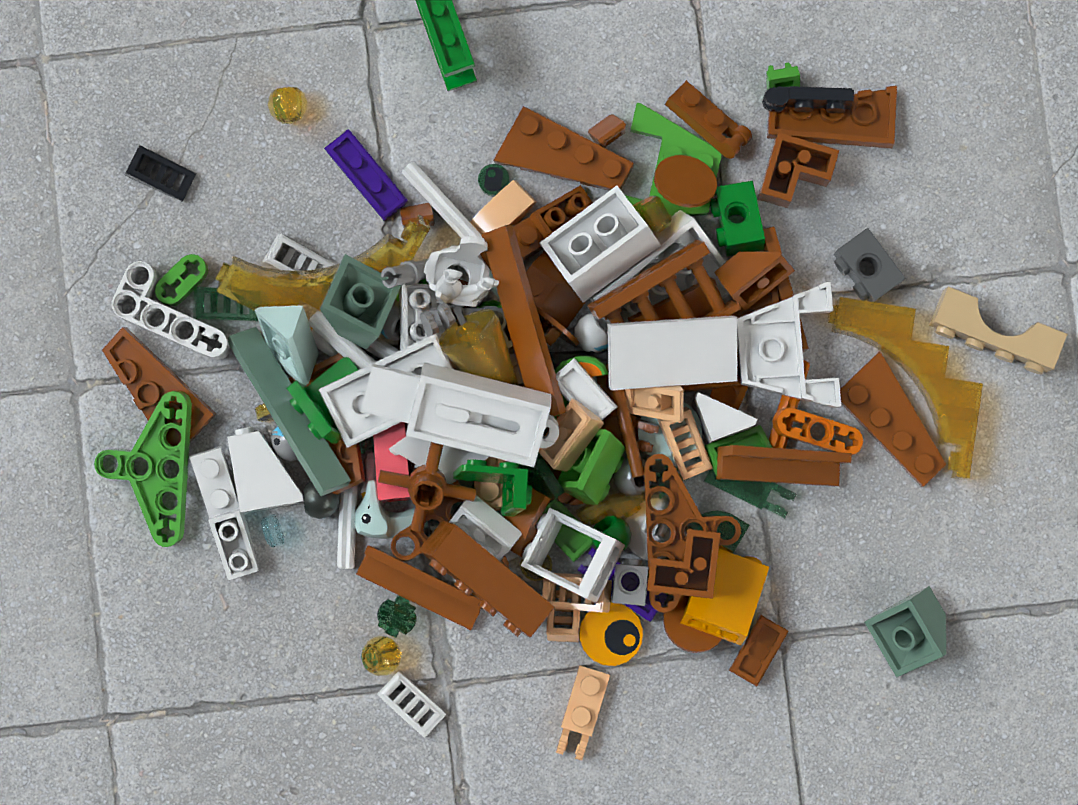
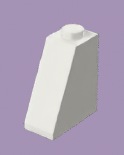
[227,427,304,514]

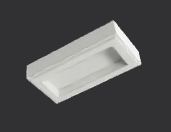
[556,358,617,420]

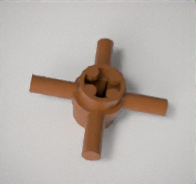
[378,442,476,532]

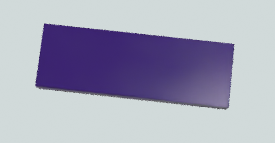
[324,129,409,222]

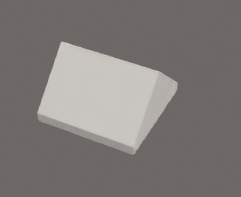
[692,392,758,444]

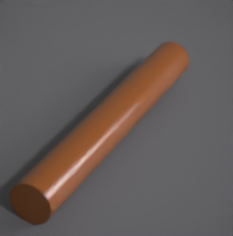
[611,389,644,478]

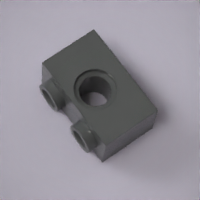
[833,228,906,305]

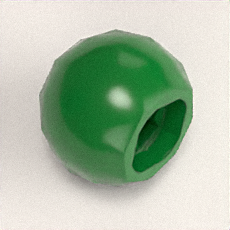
[591,516,632,552]

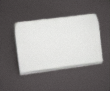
[449,496,522,561]

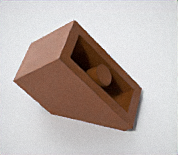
[714,251,795,311]

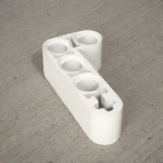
[112,261,231,360]

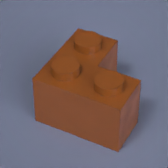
[757,132,840,208]
[647,529,721,599]

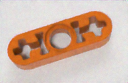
[772,408,863,455]

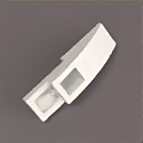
[190,446,259,580]

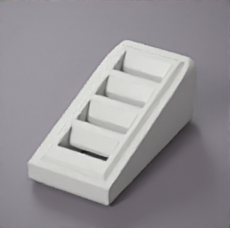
[263,234,336,292]
[377,670,446,738]

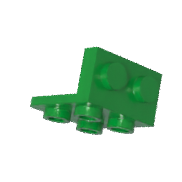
[286,357,359,444]
[453,459,532,517]

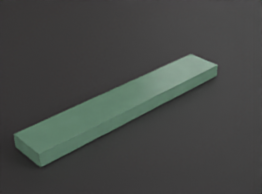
[228,327,351,496]

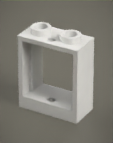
[521,508,625,603]

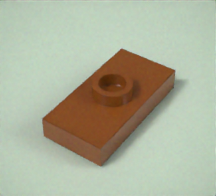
[729,615,789,687]

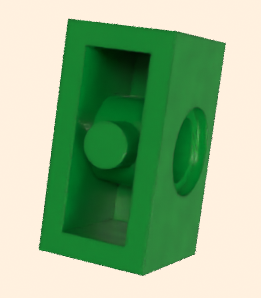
[710,180,765,257]

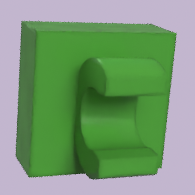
[766,62,800,89]

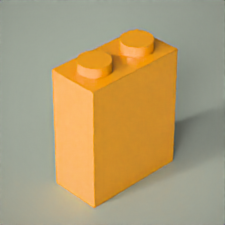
[680,545,769,646]

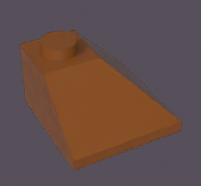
[526,250,588,329]

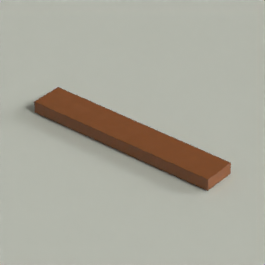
[481,224,566,416]

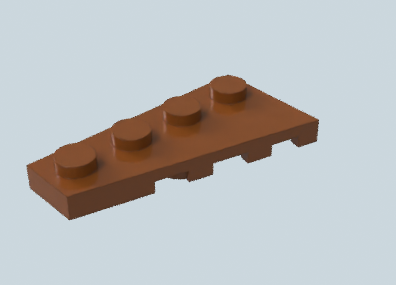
[767,85,897,149]
[840,351,946,487]

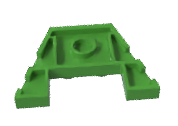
[625,103,722,221]

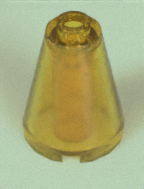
[439,309,518,386]

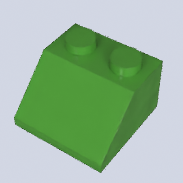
[555,429,625,505]

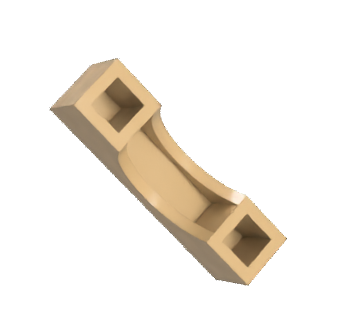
[929,286,1068,375]

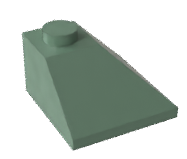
[320,254,401,349]
[864,586,947,678]

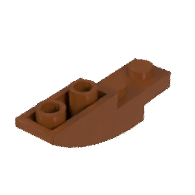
[480,185,593,272]

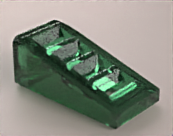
[193,287,260,322]

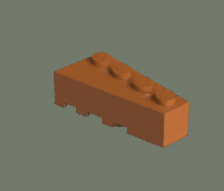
[419,520,555,638]

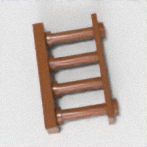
[587,240,741,324]

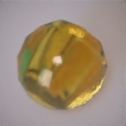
[267,87,308,124]
[361,636,402,676]

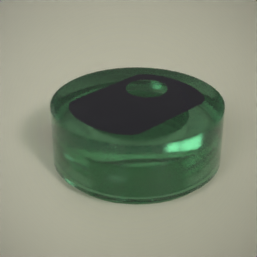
[478,164,510,197]

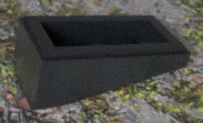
[124,145,197,202]

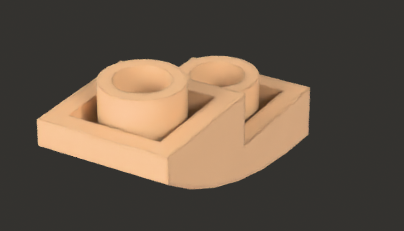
[470,180,537,234]

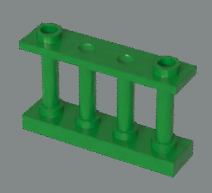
[415,0,477,92]

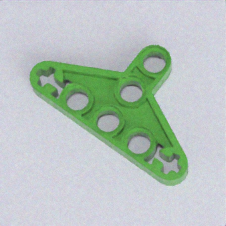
[94,390,192,547]

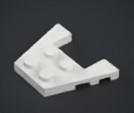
[737,282,841,408]

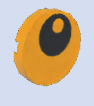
[579,602,643,666]

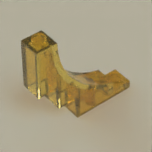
[215,214,430,311]
[828,297,983,480]

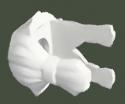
[424,236,499,307]

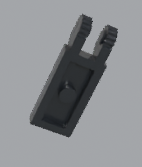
[762,86,854,113]

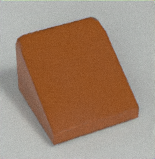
[588,114,626,148]
[400,203,435,231]

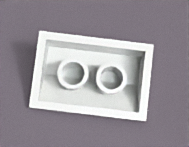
[540,186,661,302]

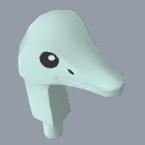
[354,480,433,539]

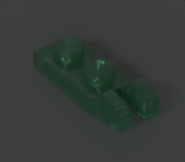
[704,469,797,519]

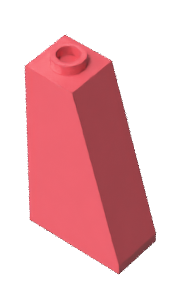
[373,422,412,503]

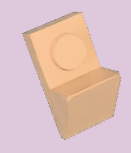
[625,385,683,423]

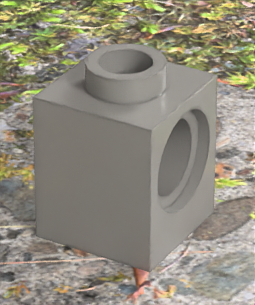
[612,558,648,606]

